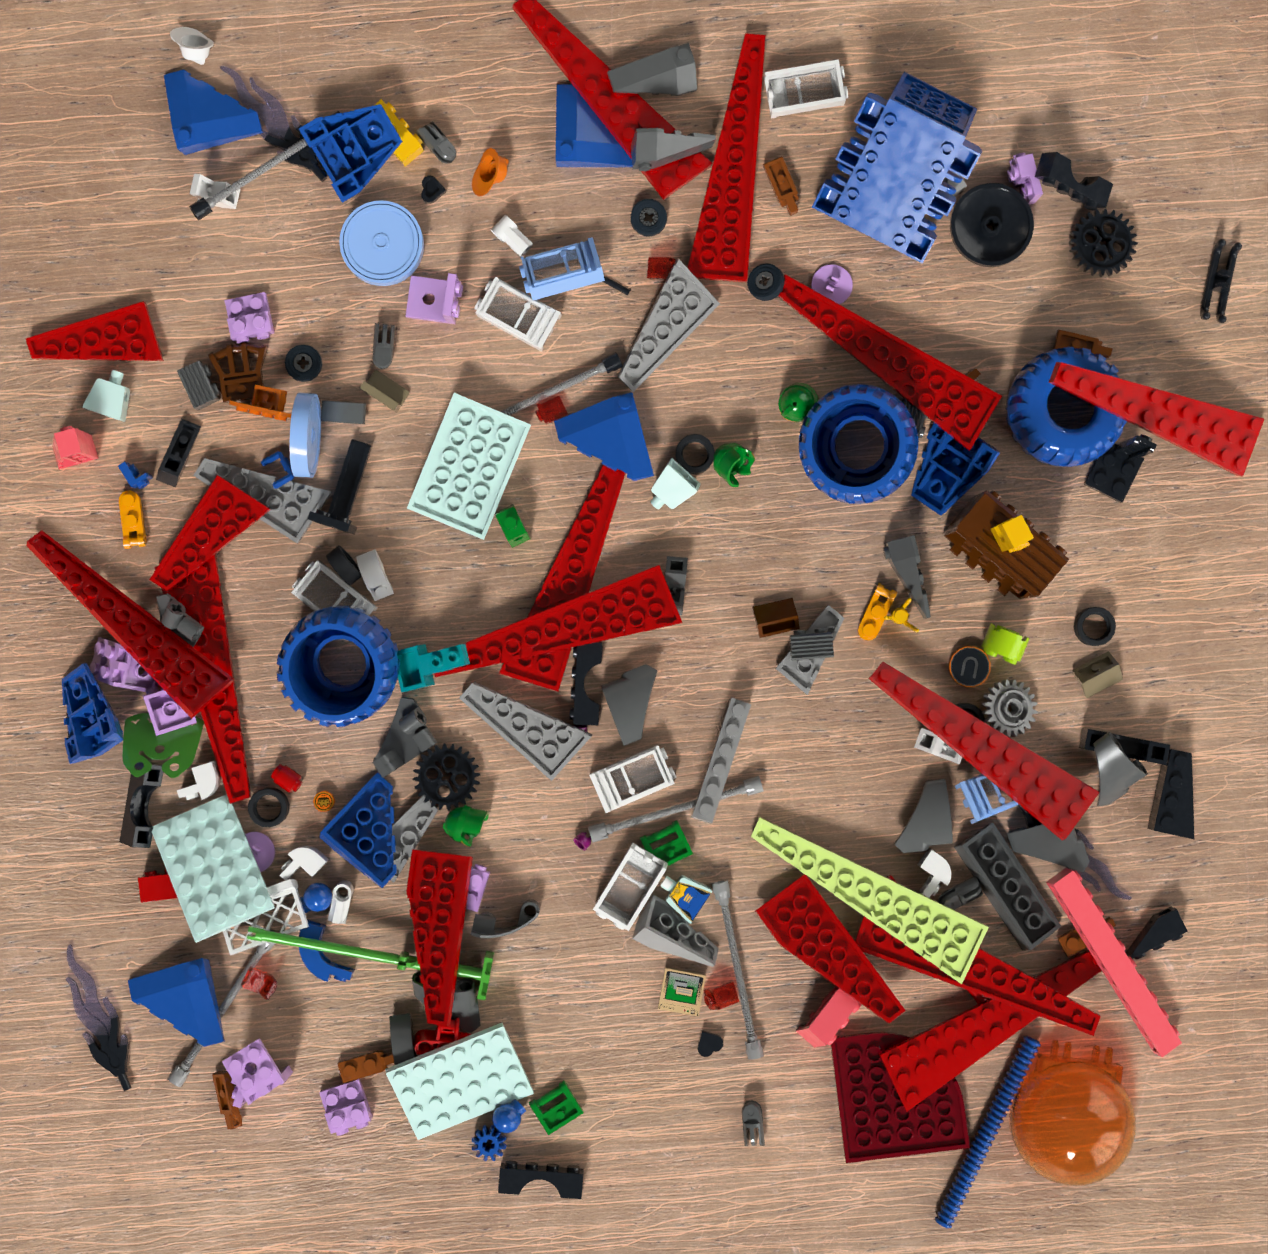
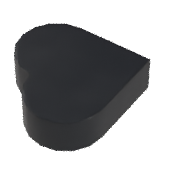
[421,175,447,204]
[697,1030,723,1057]

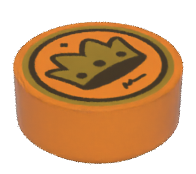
[313,791,335,812]

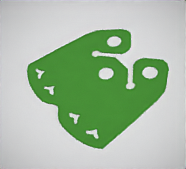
[122,713,204,778]

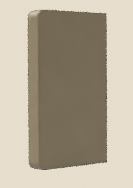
[360,370,410,413]
[1072,651,1123,698]

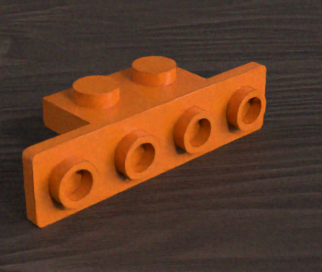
[229,385,292,421]

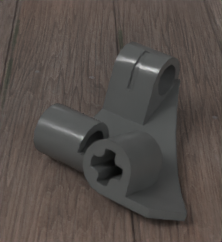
[156,593,204,647]
[601,664,658,746]
[372,697,437,778]
[1093,732,1148,807]
[894,779,953,853]
[1007,824,1090,873]
[470,900,540,938]
[412,971,481,1033]

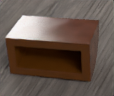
[752,598,800,638]

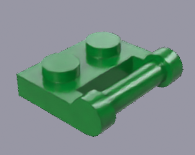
[640,820,693,866]
[529,1080,584,1135]

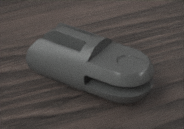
[417,121,457,164]
[372,323,395,369]
[938,877,983,910]
[742,1100,765,1146]

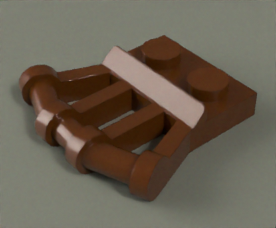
[208,342,268,403]

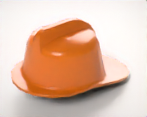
[472,148,509,197]

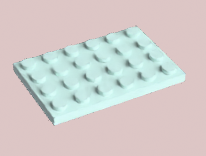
[407,393,531,540]
[152,794,275,943]
[386,1022,534,1140]

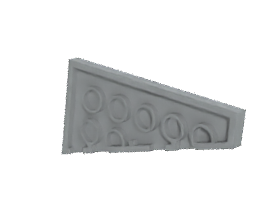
[617,259,720,392]
[193,458,332,544]
[459,682,593,781]

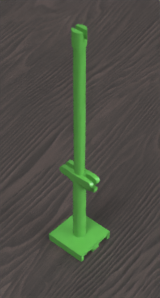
[247,927,494,1000]

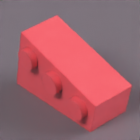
[52,426,98,470]
[796,986,862,1048]

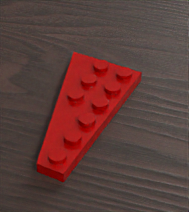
[25,301,164,361]
[149,475,271,591]

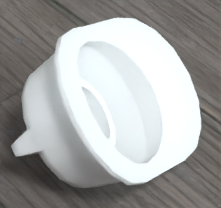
[170,27,214,65]

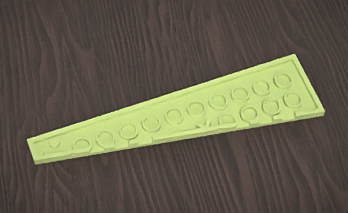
[751,817,989,984]

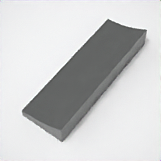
[954,823,1062,951]

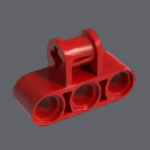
[415,1018,471,1055]

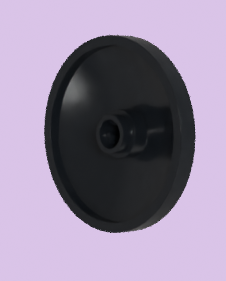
[950,183,1034,267]

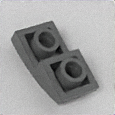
[321,400,366,424]

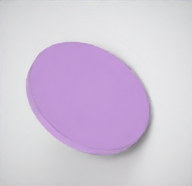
[811,265,853,305]
[245,832,275,872]

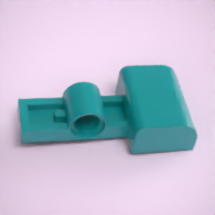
[397,644,470,693]

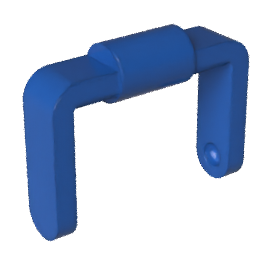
[261,451,294,489]

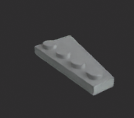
[775,605,844,695]
[391,795,439,883]

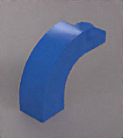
[299,919,355,982]

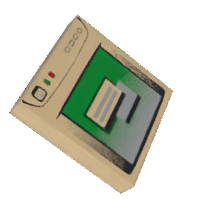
[658,967,706,1017]

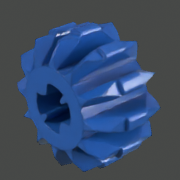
[472,1125,507,1161]

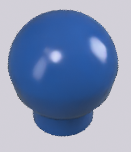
[300,883,333,913]
[492,1099,526,1133]

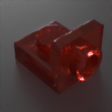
[647,257,676,280]
[535,396,568,425]
[241,966,277,1000]
[704,982,740,1010]

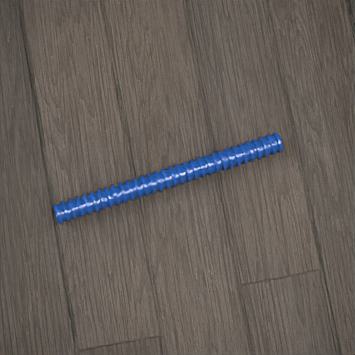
[935,1036,1041,1229]

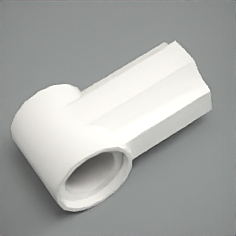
[491,215,533,257]
[328,880,354,924]

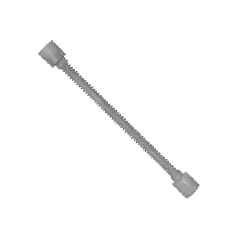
[588,776,764,843]
[712,880,764,1060]
[167,929,276,1087]

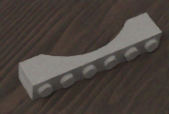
[691,698,751,824]

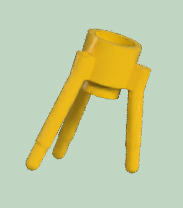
[884,598,919,632]

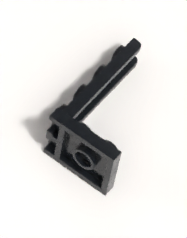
[1084,434,1157,503]
[308,439,372,535]

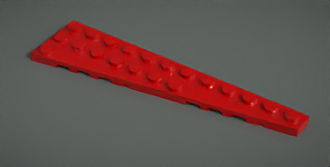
[512,0,713,200]
[688,33,766,283]
[778,274,1002,451]
[1049,362,1265,477]
[499,465,626,692]
[26,530,234,719]
[154,554,251,804]
[434,565,683,677]
[868,662,1100,841]
[855,916,1101,1036]
[879,950,1102,1112]

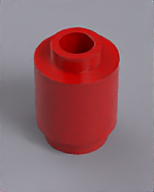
[271,764,303,793]

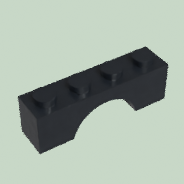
[1035,152,1113,210]
[570,642,603,726]
[1079,728,1170,765]
[119,762,163,848]
[498,1160,584,1199]

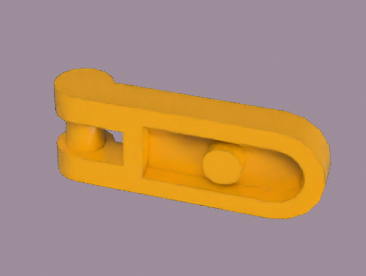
[119,490,147,549]
[857,583,897,641]

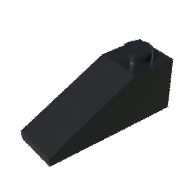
[156,418,201,488]

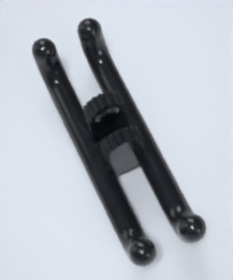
[1200,239,1242,323]

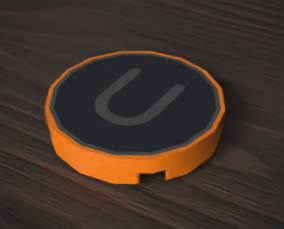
[949,646,990,687]

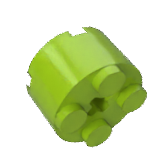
[981,623,1030,665]

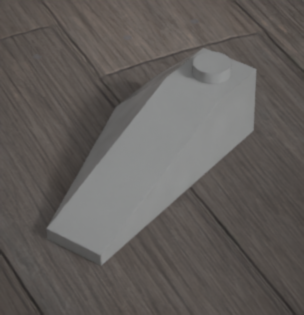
[632,895,719,967]

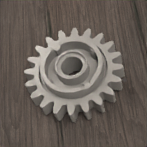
[981,680,1038,737]

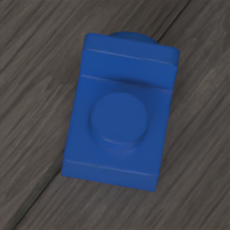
[118,461,153,489]

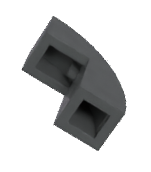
[665,556,688,615]
[389,1013,418,1065]

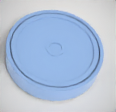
[339,200,424,286]
[290,393,321,478]

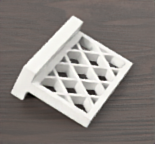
[223,879,309,955]

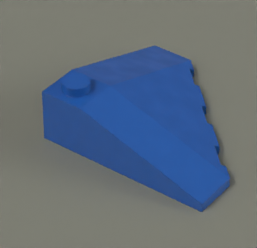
[164,70,263,155]
[556,84,632,167]
[554,392,654,481]
[319,773,397,888]
[128,958,225,1047]

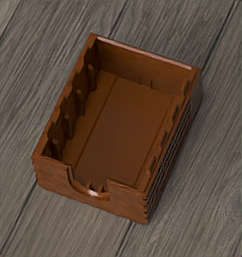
[943,490,1069,599]

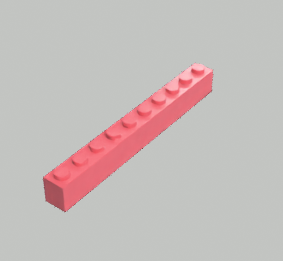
[1046,868,1182,1057]

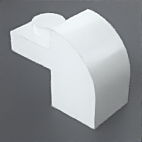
[189,174,240,209]
[356,549,394,601]
[914,728,962,764]
[177,761,220,800]
[279,846,329,881]
[917,848,951,898]

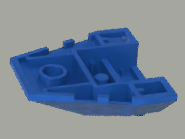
[299,104,403,203]
[911,423,1000,516]
[62,663,124,764]

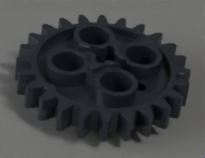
[1069,209,1138,277]
[413,743,480,811]

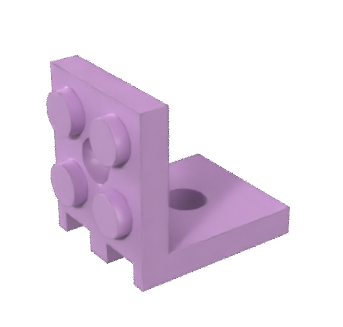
[406,273,463,324]
[89,637,159,692]
[222,1038,293,1105]

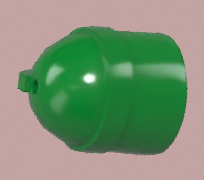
[778,383,818,422]
[713,443,755,487]
[443,805,489,847]

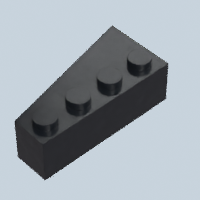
[1147,749,1195,840]

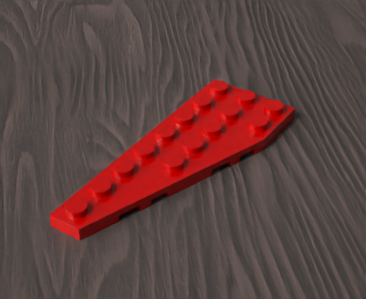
[406,849,473,1026]
[755,874,906,1023]

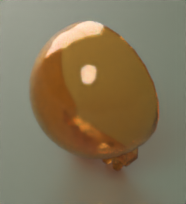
[1009,1040,1136,1186]

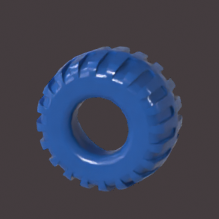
[1006,347,1127,467]
[798,384,919,504]
[277,605,400,727]

